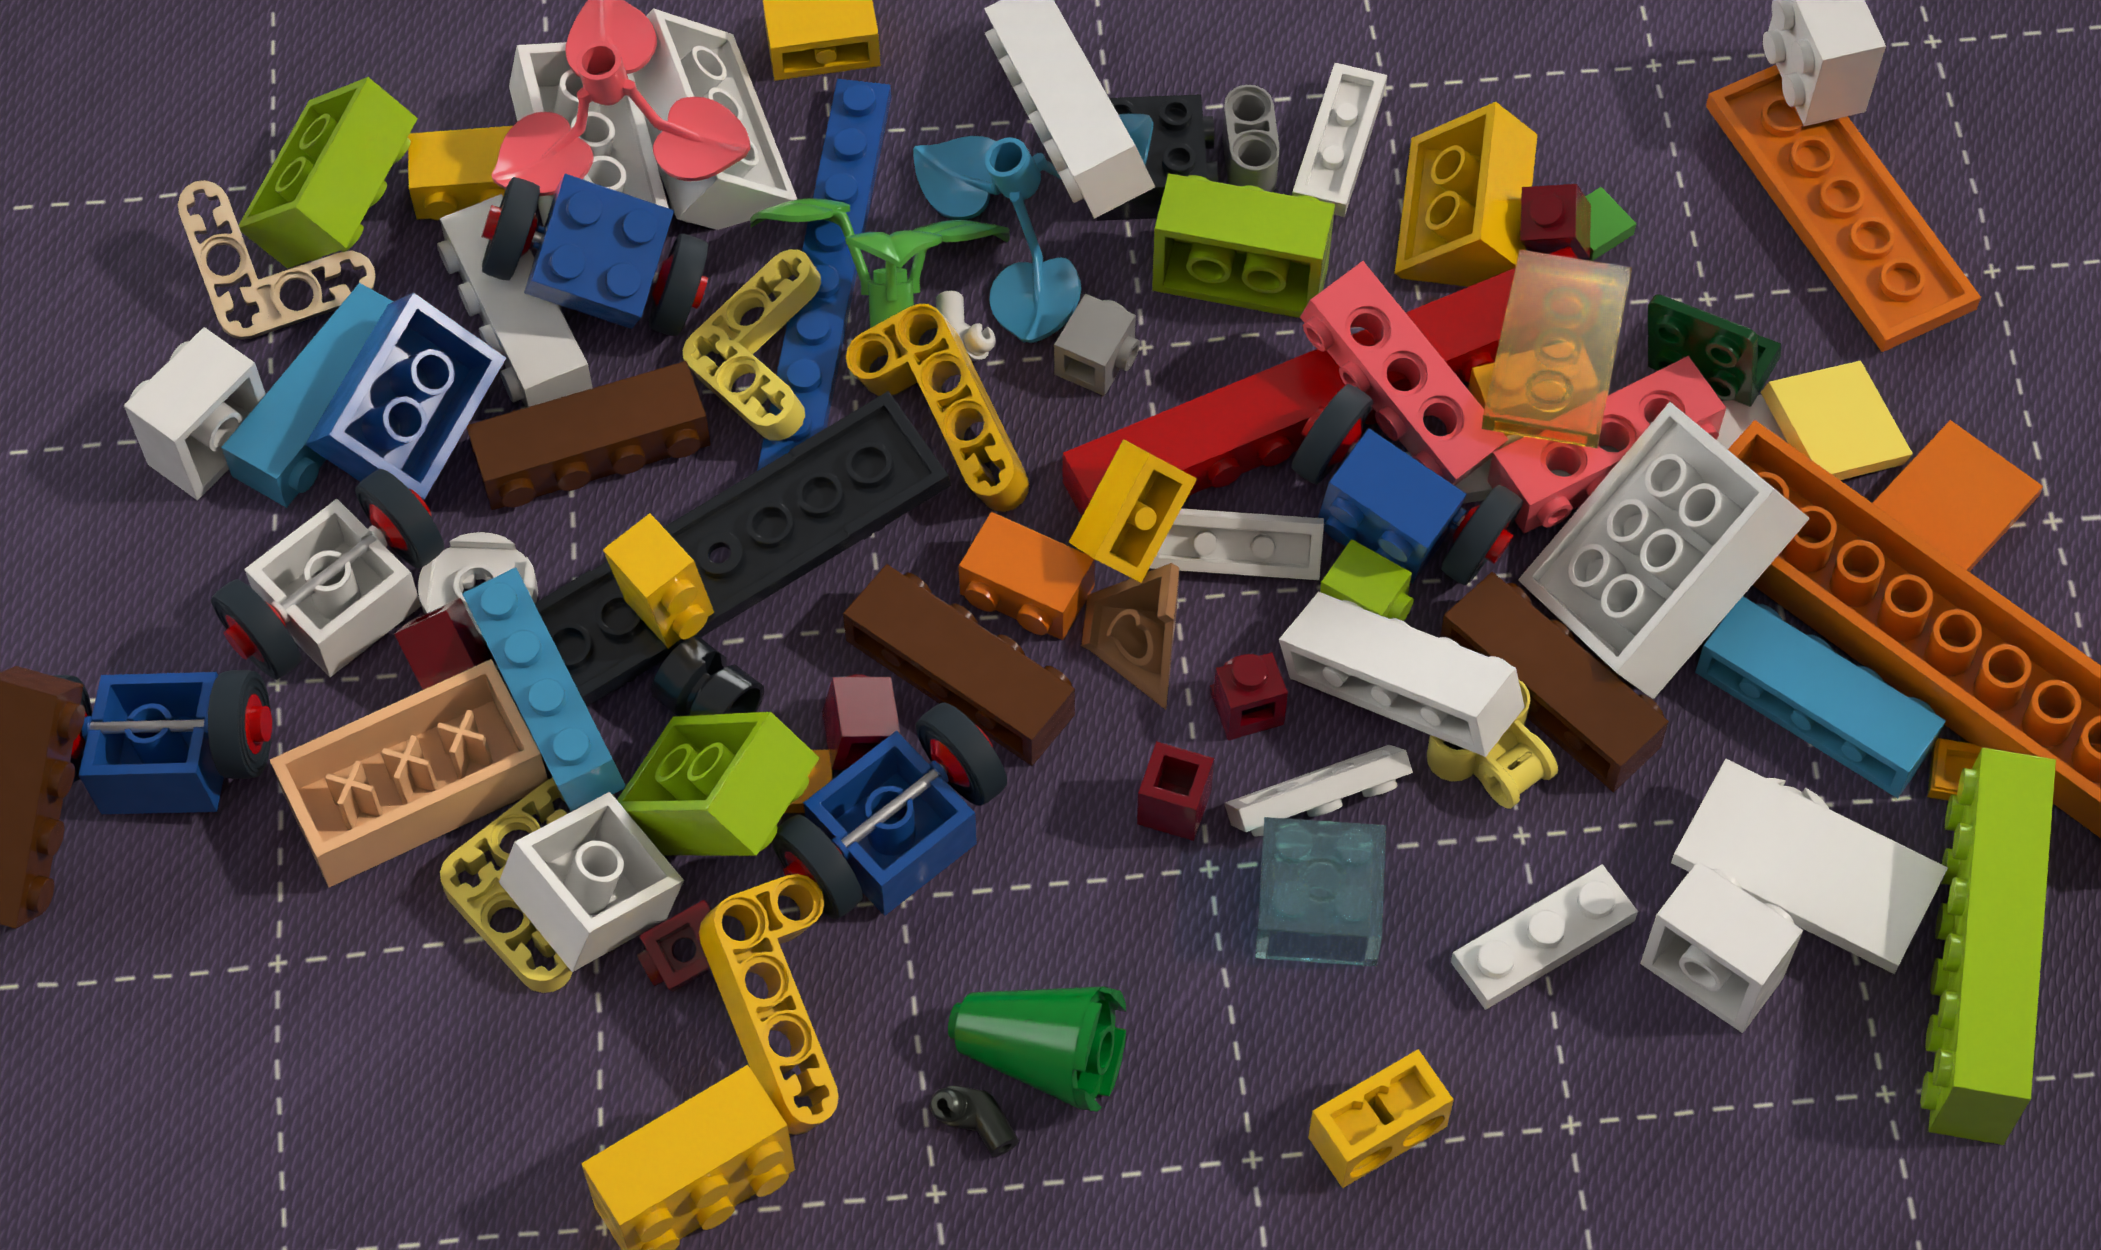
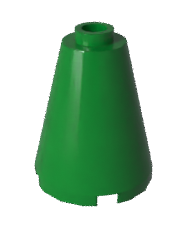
[948,986,1126,1112]

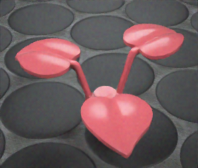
[491,0,751,196]

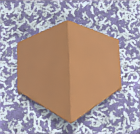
[1081,563,1179,710]

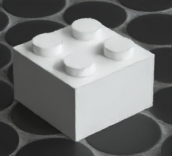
[1763,0,1886,126]
[124,327,266,501]
[499,792,684,972]
[1640,861,1803,1033]

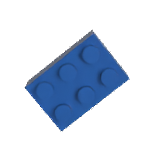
[305,293,506,500]

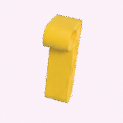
[846,304,1029,512]
[699,874,839,1135]

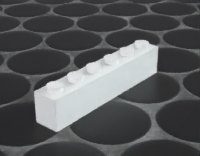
[985,0,1155,219]

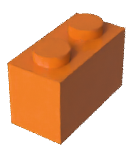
[959,512,1095,640]

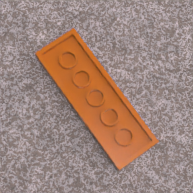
[1706,65,1981,352]

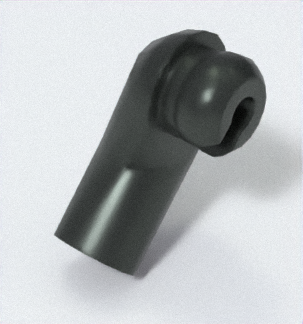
[930,1086,1019,1157]

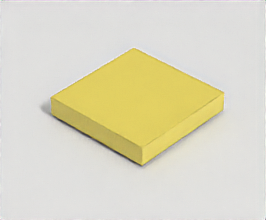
[1760,360,1913,480]

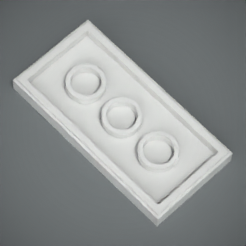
[1671,759,1948,974]

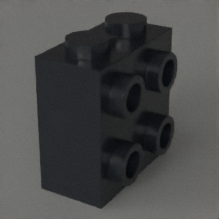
[1097,94,1218,221]

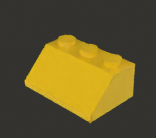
[1394,102,1538,287]

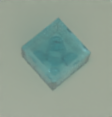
[1255,817,1386,967]

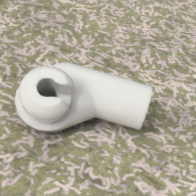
[936,291,996,361]

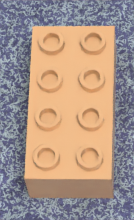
[270,659,548,887]

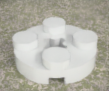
[418,532,538,645]

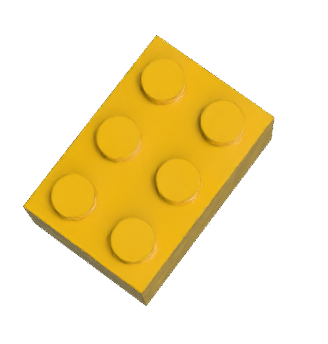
[581,1065,795,1250]

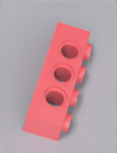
[1300,261,1509,486]
[1487,356,1726,534]

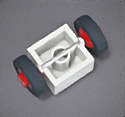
[211,469,445,680]

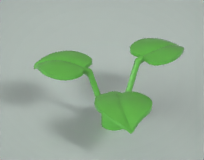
[750,198,1010,328]

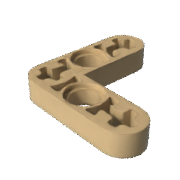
[178,180,376,340]

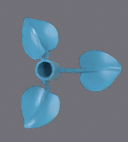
[913,114,1153,343]

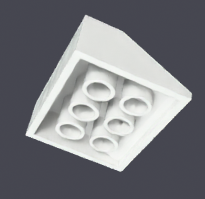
[1518,402,1810,699]

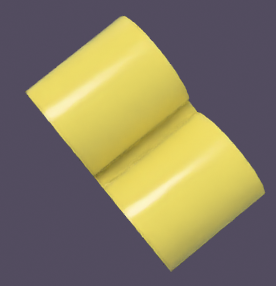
[1427,680,1558,809]

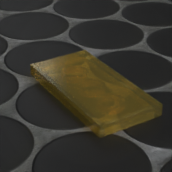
[1482,250,1632,448]

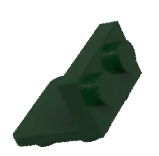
[1648,294,1781,407]

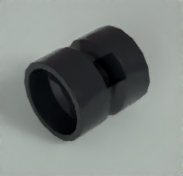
[651,636,764,716]

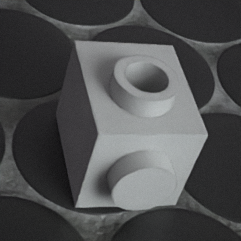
[1054,293,1140,396]

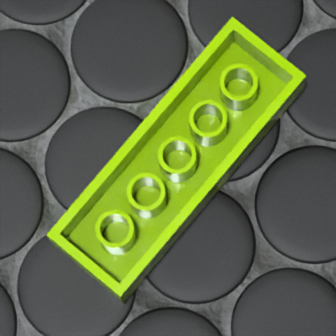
[1920,747,2056,1145]

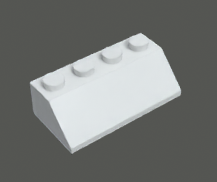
[633,8,797,230]
[509,42,668,227]

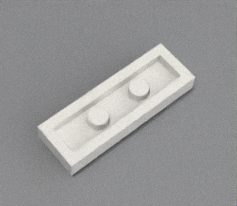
[1292,63,1387,217]
[1150,508,1324,580]
[1224,745,1413,836]
[1451,864,1638,1010]

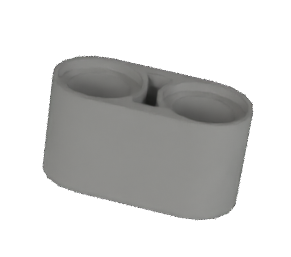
[1222,85,1280,192]

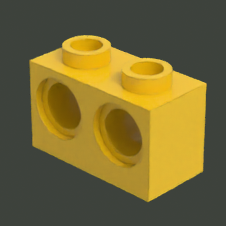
[1308,1049,1454,1188]

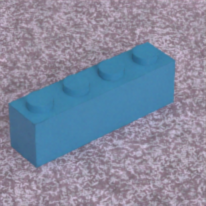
[221,283,394,508]
[462,567,626,812]
[1695,596,1946,799]

